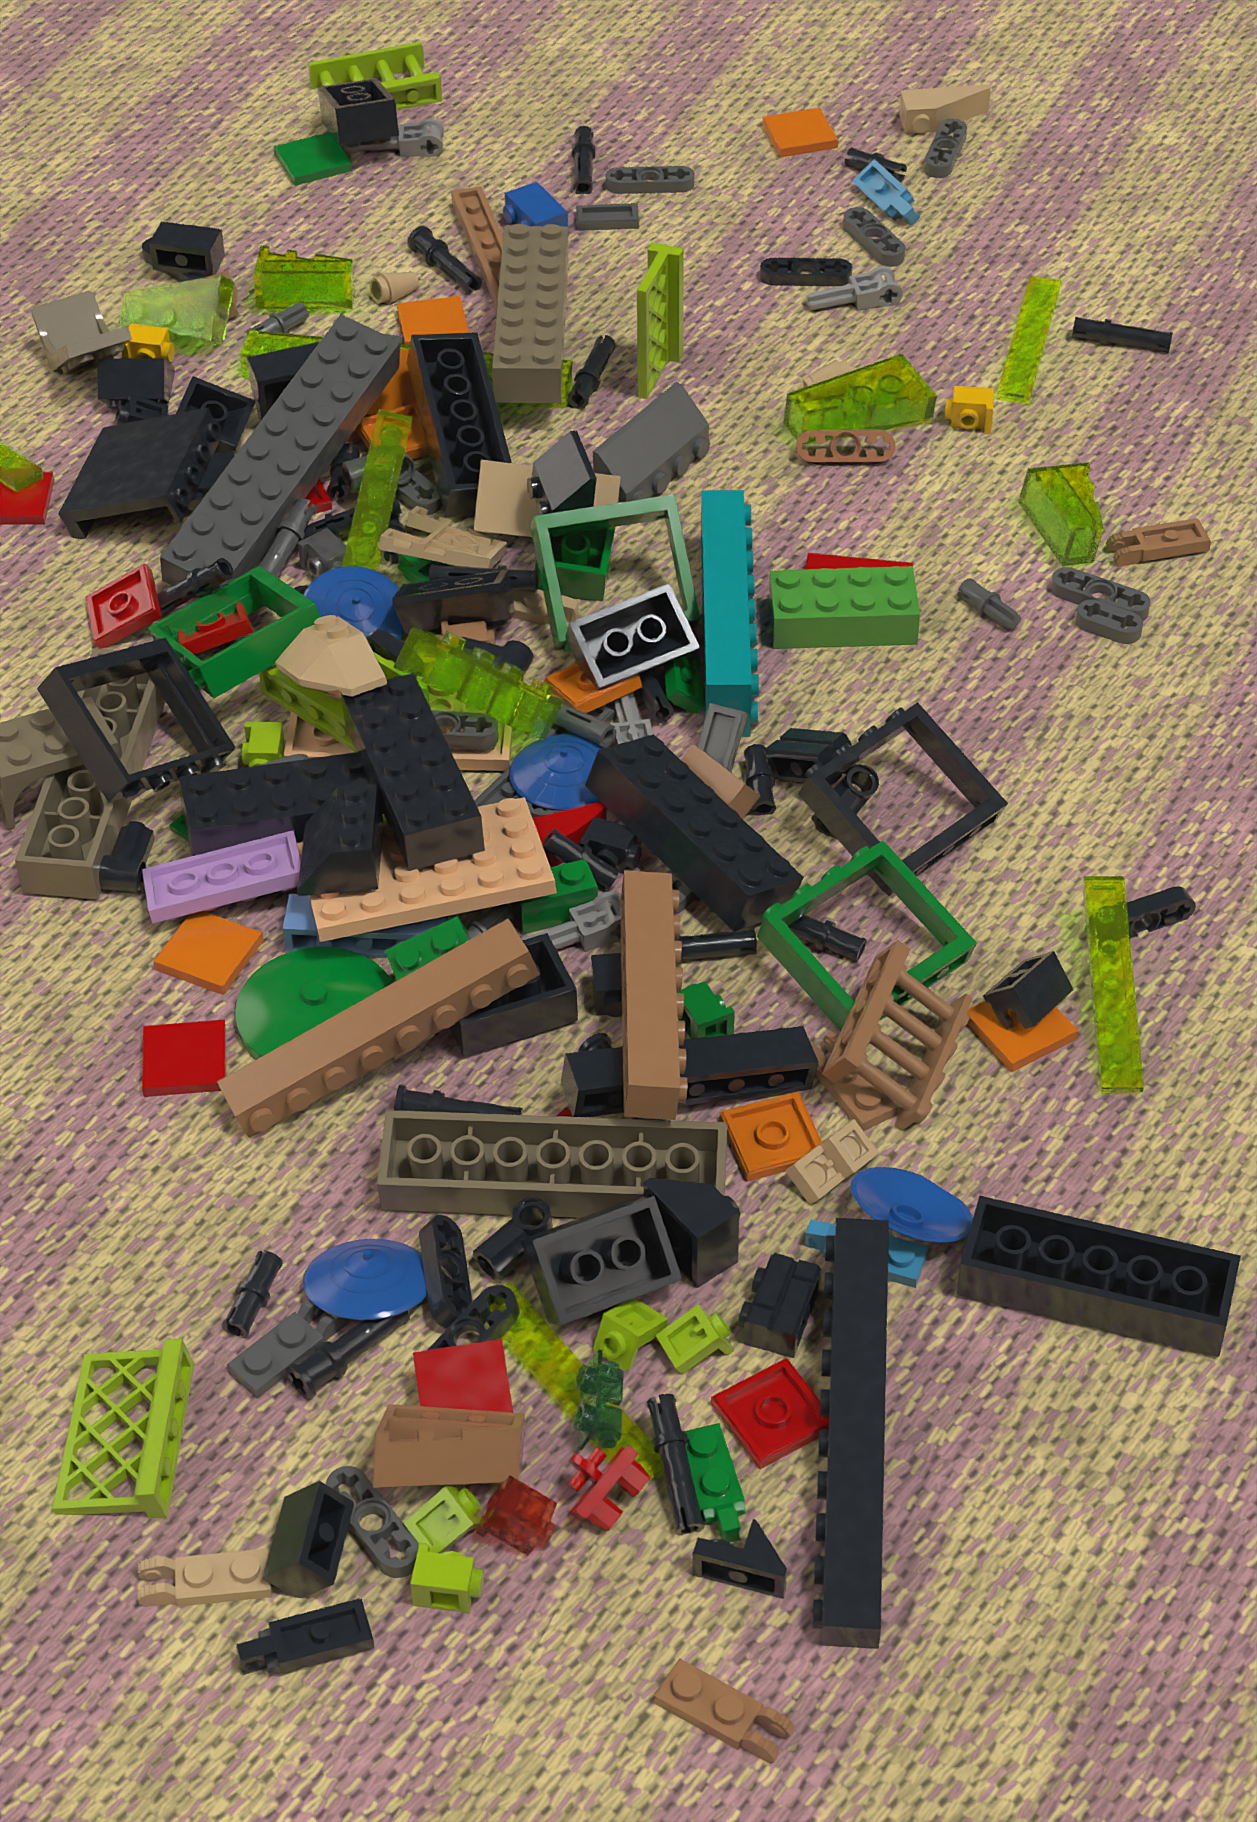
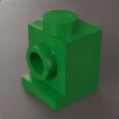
[677,981,735,1039]

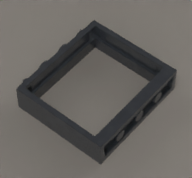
[37,638,236,803]
[798,702,1008,896]

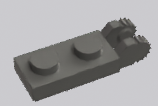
[227,1299,348,1399]

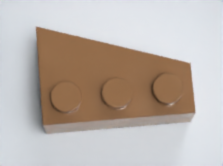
[373,1404,525,1488]

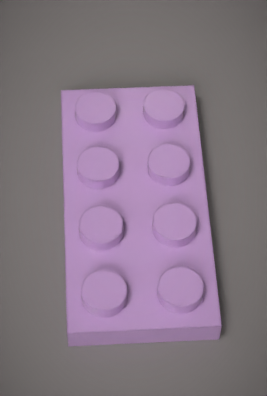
[142,830,301,924]

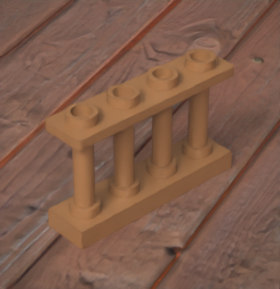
[822,940,973,1130]

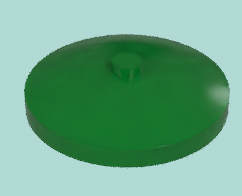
[235,947,392,1060]

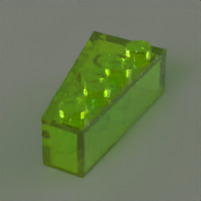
[783,353,937,444]
[393,627,564,740]

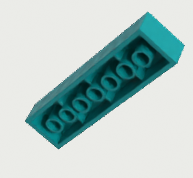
[701,490,759,737]

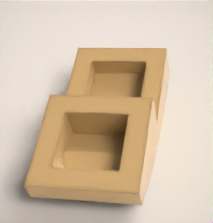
[785,1119,879,1205]

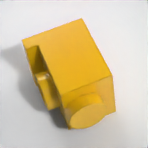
[122,323,175,362]
[945,386,994,434]

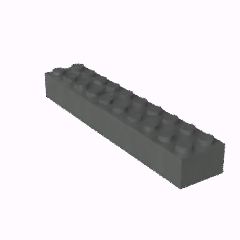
[160,314,400,599]

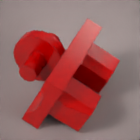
[568,1445,651,1531]

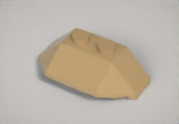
[275,615,387,696]

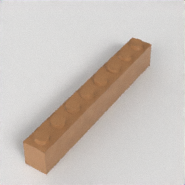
[620,870,687,1120]
[217,919,540,1137]

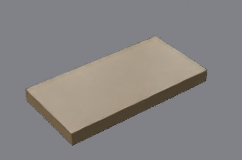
[473,460,621,537]

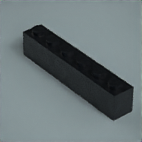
[561,1026,819,1117]

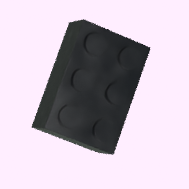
[318,78,399,148]
[449,933,578,1057]
[520,1196,682,1325]

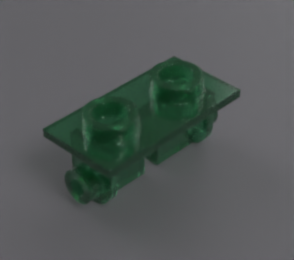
[573,1349,624,1450]

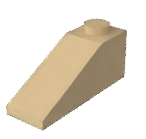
[899,84,991,134]

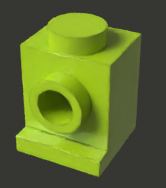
[242,722,285,767]
[410,1542,485,1613]

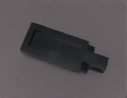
[236,1598,374,1675]

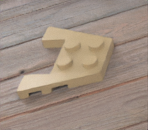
[378,506,507,568]

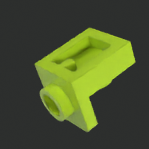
[593,1298,668,1371]
[656,1304,735,1374]
[403,1486,485,1553]

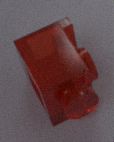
[476,1475,557,1556]

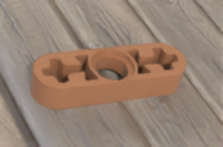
[796,429,895,462]

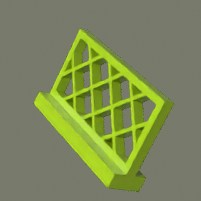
[637,242,684,399]
[52,1339,195,1519]

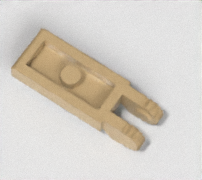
[138,1548,272,1607]

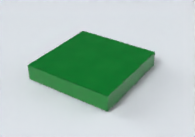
[274,132,352,186]

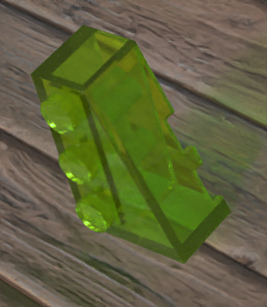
[253,245,355,312]
[119,275,235,346]
[1018,462,1104,566]

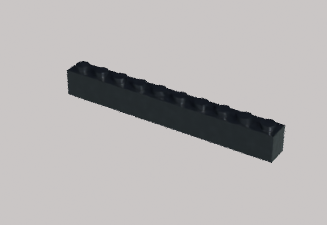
[812,1218,889,1649]

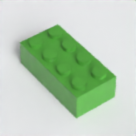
[769,566,920,649]

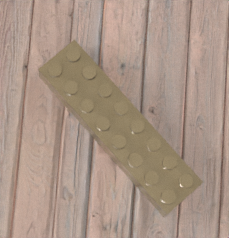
[492,224,569,403]
[15,648,165,899]
[377,1110,727,1218]

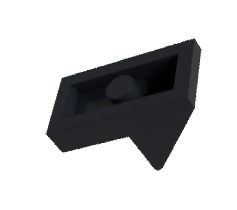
[692,1519,787,1599]

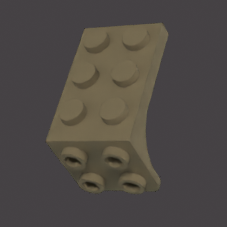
[31,291,132,374]
[0,696,119,830]

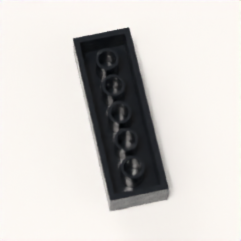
[407,332,512,517]
[340,673,485,871]
[585,734,804,932]
[179,752,384,856]
[957,1195,1241,1357]

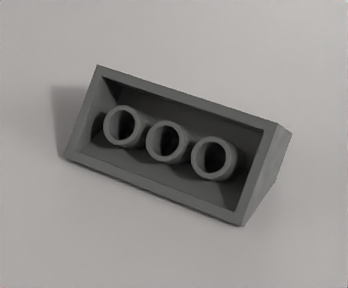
[593,382,710,503]

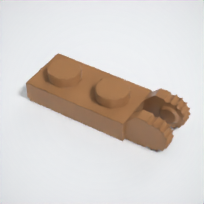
[1106,518,1211,567]
[810,1031,897,1131]
[654,1658,795,1764]

